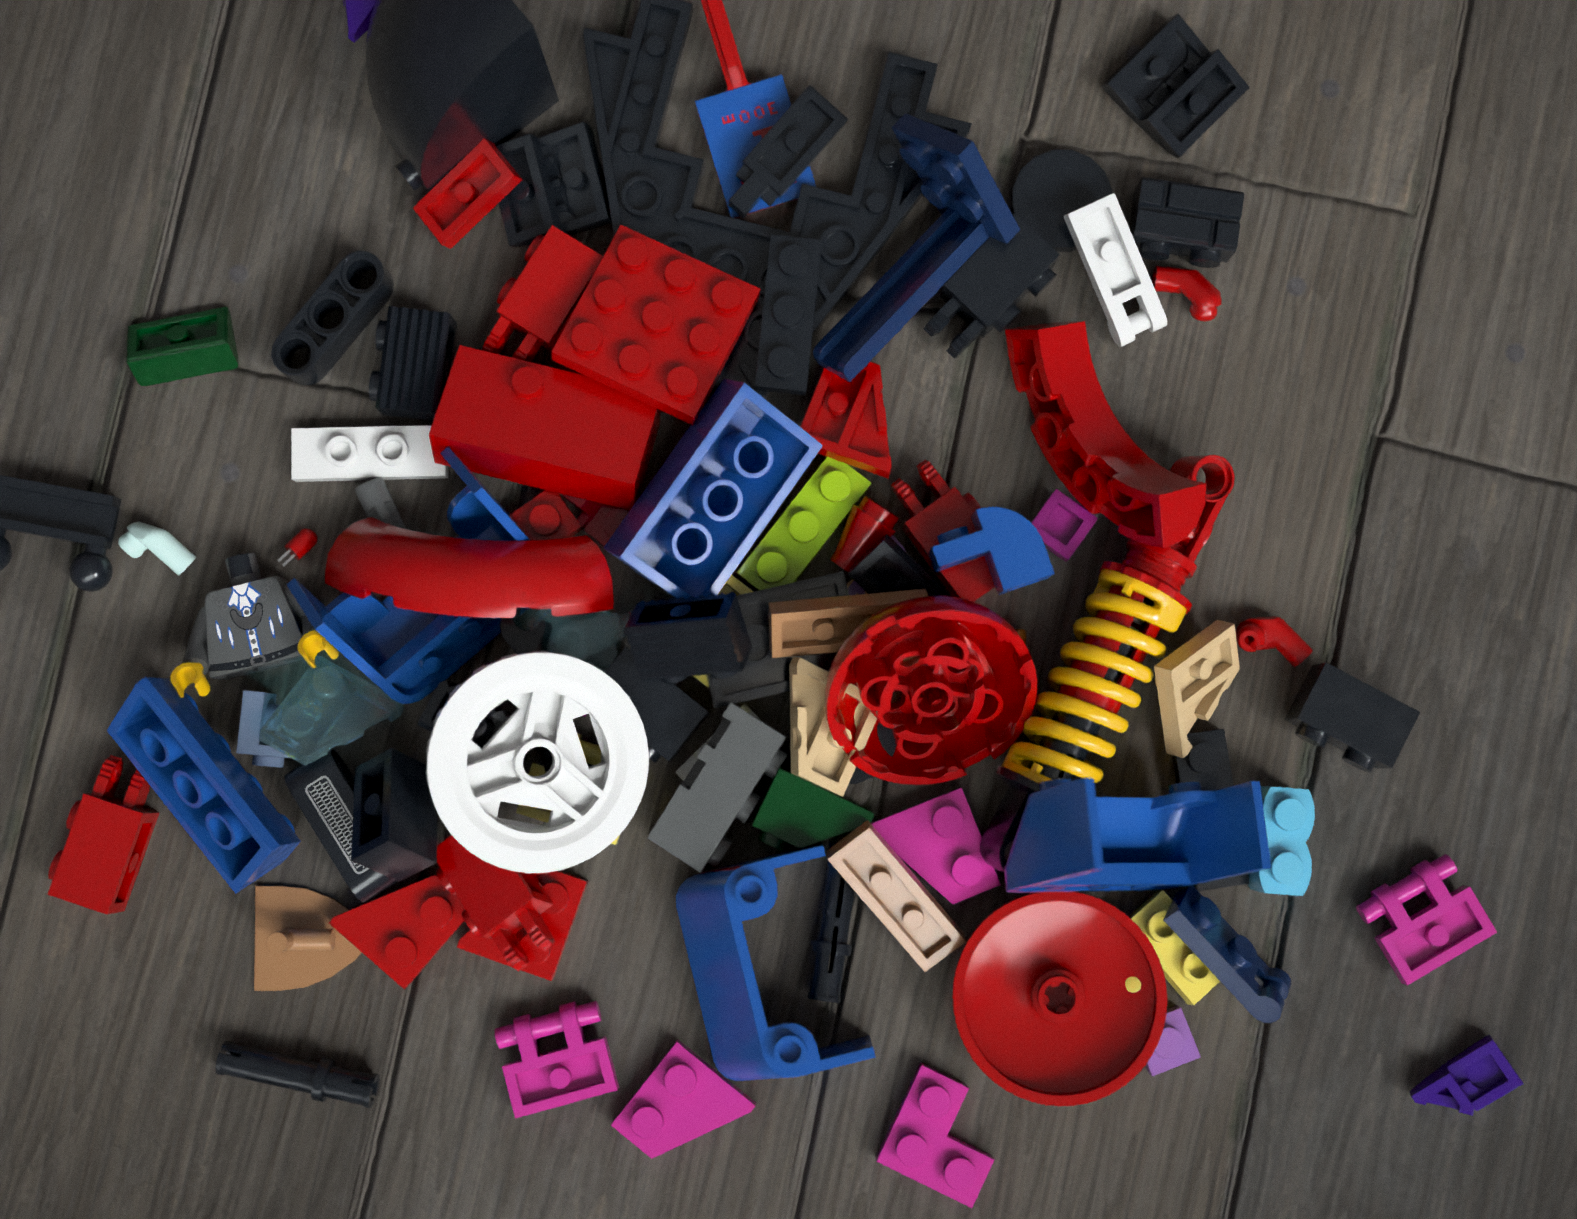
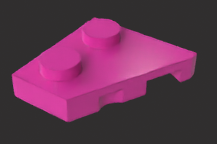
[611,1039,756,1159]

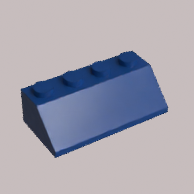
[603,379,823,599]
[107,677,301,894]

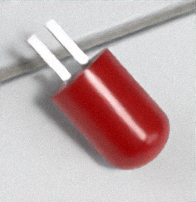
[278,528,318,566]

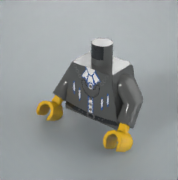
[170,553,339,698]

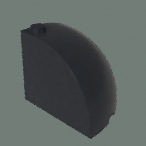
[366,0,559,192]

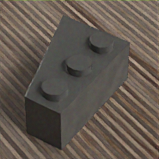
[647,702,789,872]

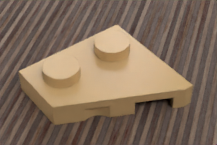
[1154,620,1240,758]
[789,657,877,797]

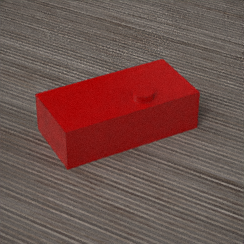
[429,345,661,510]

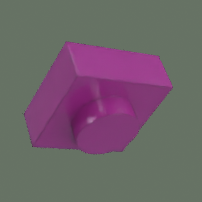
[1031,489,1098,562]

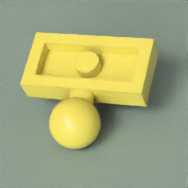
[1125,890,1220,1005]

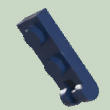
[1163,885,1292,1023]

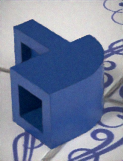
[928,507,1055,595]

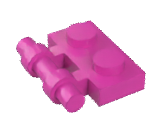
[1356,854,1497,985]
[494,1001,619,1119]

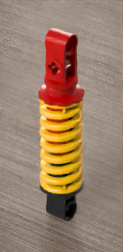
[980,455,1235,873]

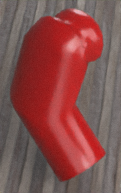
[1152,266,1222,321]
[1236,616,1313,667]

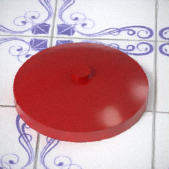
[952,892,1167,1106]

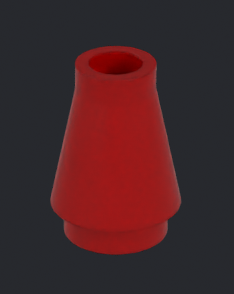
[830,496,899,572]

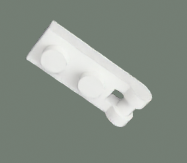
[1063,193,1167,347]

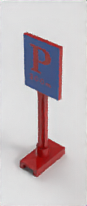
[695,0,816,219]

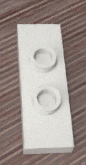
[291,425,449,482]

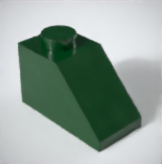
[752,768,875,852]

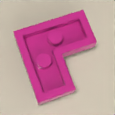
[876,1062,994,1208]

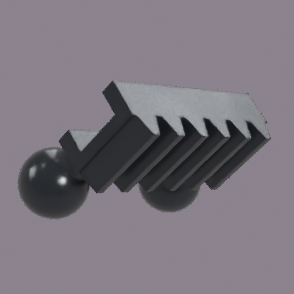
[0,475,122,592]

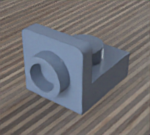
[236,690,301,768]

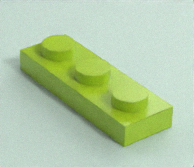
[736,457,872,591]

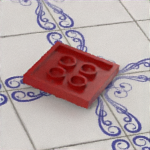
[551,225,761,426]

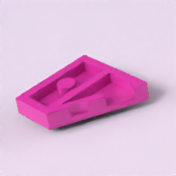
[871,788,1001,904]

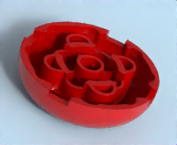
[824,596,1037,785]

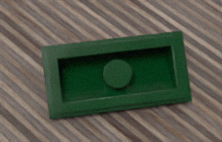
[126,306,238,386]

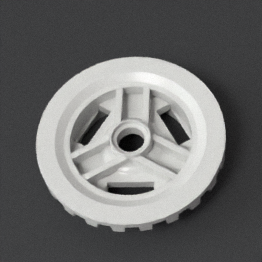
[426,651,649,873]

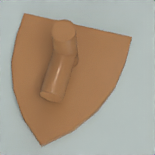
[254,886,362,991]

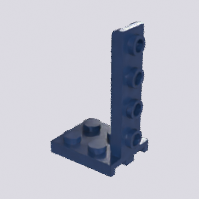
[813,113,1020,382]

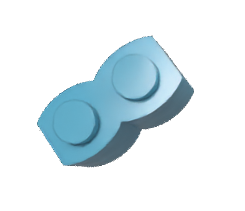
[1248,786,1315,896]

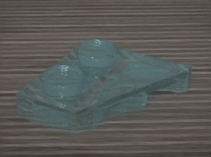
[259,655,404,766]

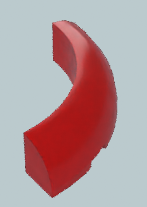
[1005,321,1207,548]
[325,517,614,618]

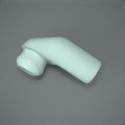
[118,522,196,576]

